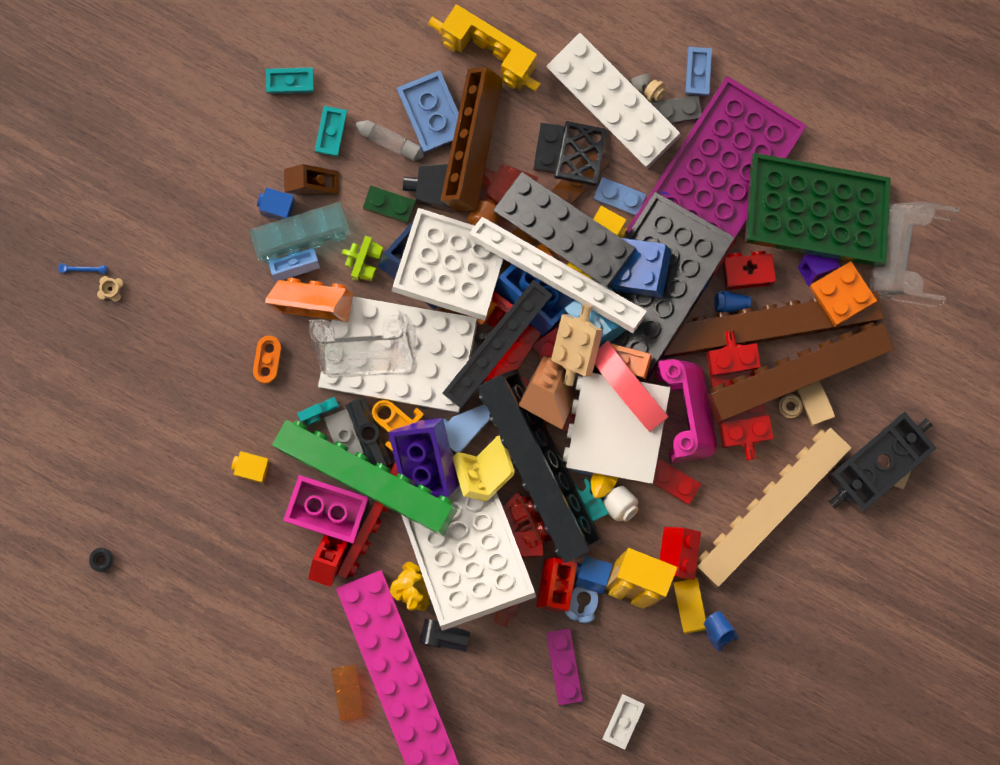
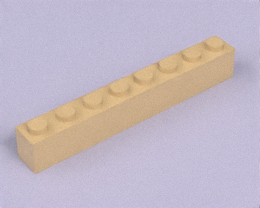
[696,428,851,588]

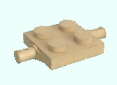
[551,304,603,386]

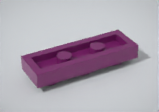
[546,629,583,705]

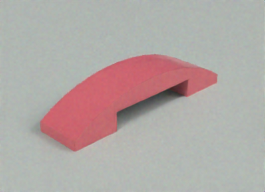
[595,341,669,432]

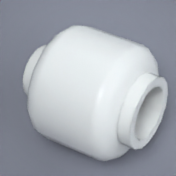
[603,486,638,522]

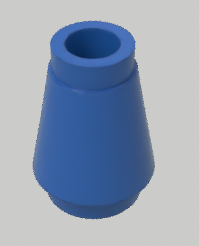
[714,290,751,313]

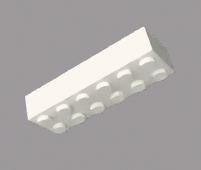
[546,33,681,169]

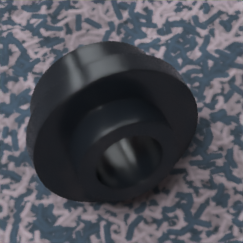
[89,548,114,572]

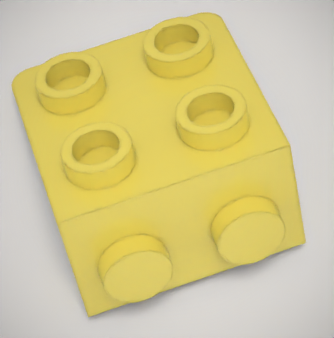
[452,436,514,502]

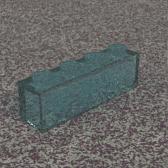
[249,202,350,263]

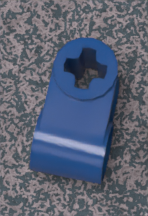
[704,611,739,652]

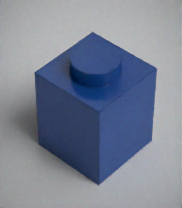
[257,187,295,223]
[575,556,613,594]

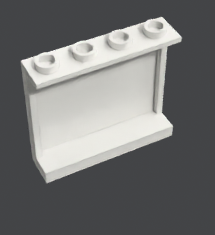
[563,373,670,484]

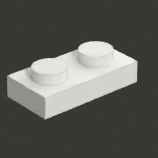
[602,694,645,750]

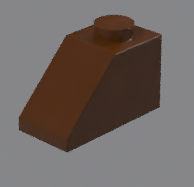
[284,164,339,196]

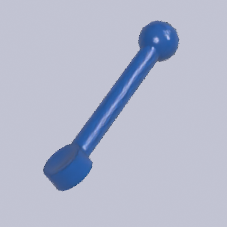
[58,263,108,274]

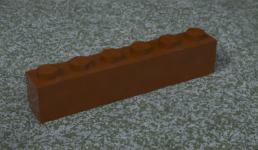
[440,67,503,212]

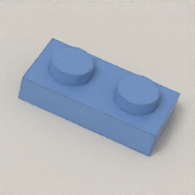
[685,47,712,97]
[593,177,646,217]
[268,248,320,283]

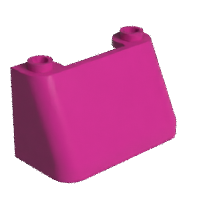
[654,359,717,464]

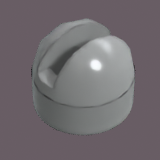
[631,73,651,92]

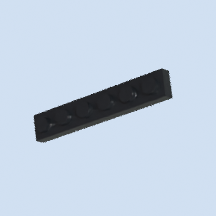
[442,280,552,409]

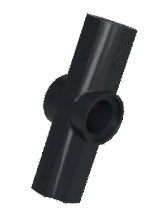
[345,397,393,467]

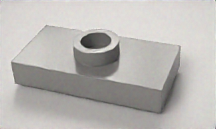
[324,409,364,455]

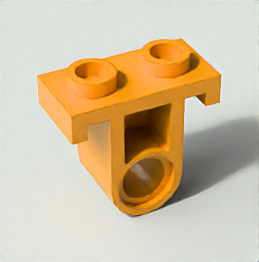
[372,400,424,453]

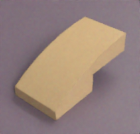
[796,381,835,426]

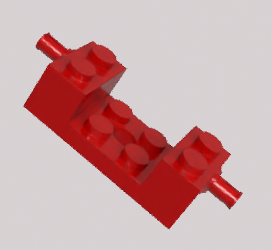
[706,330,773,461]

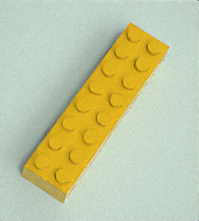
[605,548,677,609]

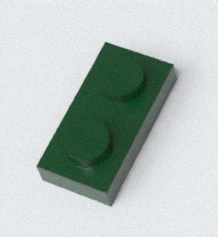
[363,185,416,224]

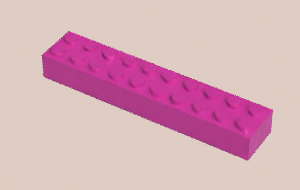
[336,570,459,765]

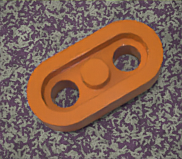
[253,336,282,384]

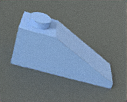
[444,405,490,454]

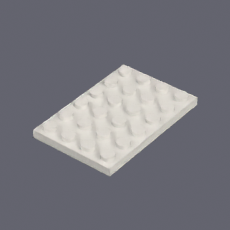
[318,297,478,413]
[402,485,536,631]

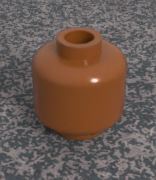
[467,199,501,226]

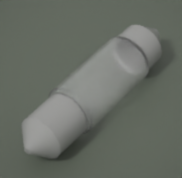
[356,120,424,161]

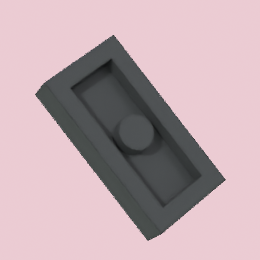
[652,95,702,124]

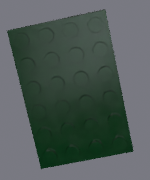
[745,153,891,267]

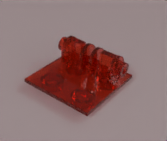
[510,496,553,548]

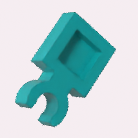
[297,397,339,426]
[575,478,609,521]

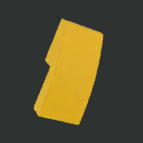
[674,578,706,634]

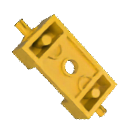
[428,4,541,92]

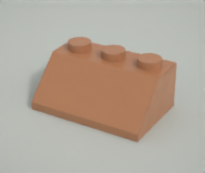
[518,356,575,429]

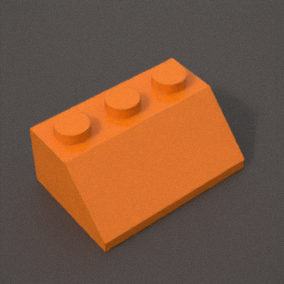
[265,278,353,322]

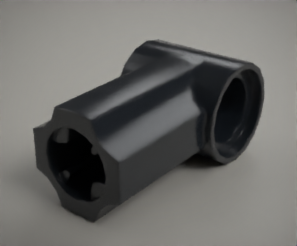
[419,619,470,652]

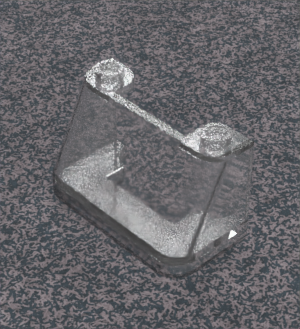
[309,314,417,378]

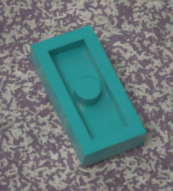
[266,67,314,94]
[315,106,348,158]

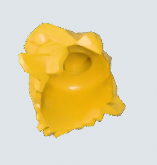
[390,562,430,612]

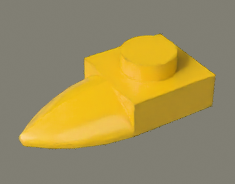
[591,473,618,499]

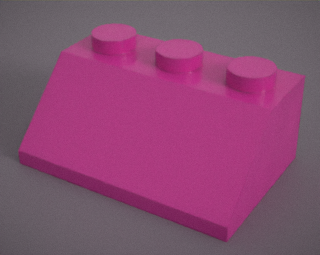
[283,475,369,544]

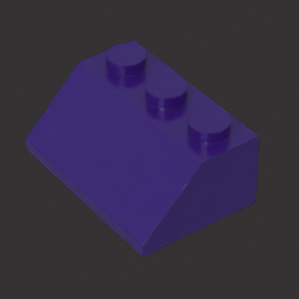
[388,418,459,498]

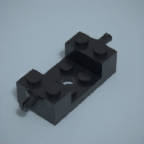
[828,412,937,513]

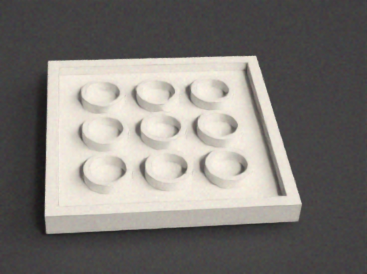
[392,208,503,320]

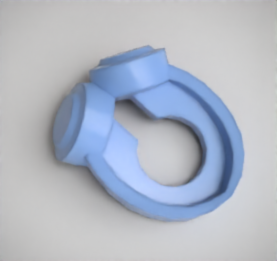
[565,587,598,623]

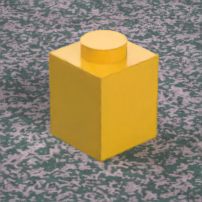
[231,451,270,484]

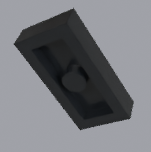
[533,123,564,174]

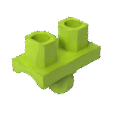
[341,235,384,282]

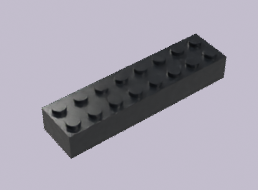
[477,369,604,563]

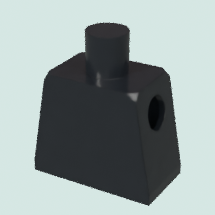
[403,164,454,213]

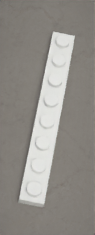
[469,217,647,333]

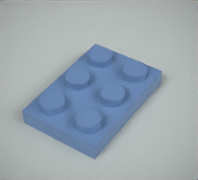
[397,70,459,154]

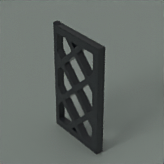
[554,121,607,186]

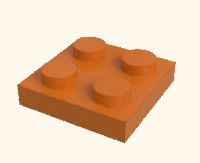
[809,261,877,327]

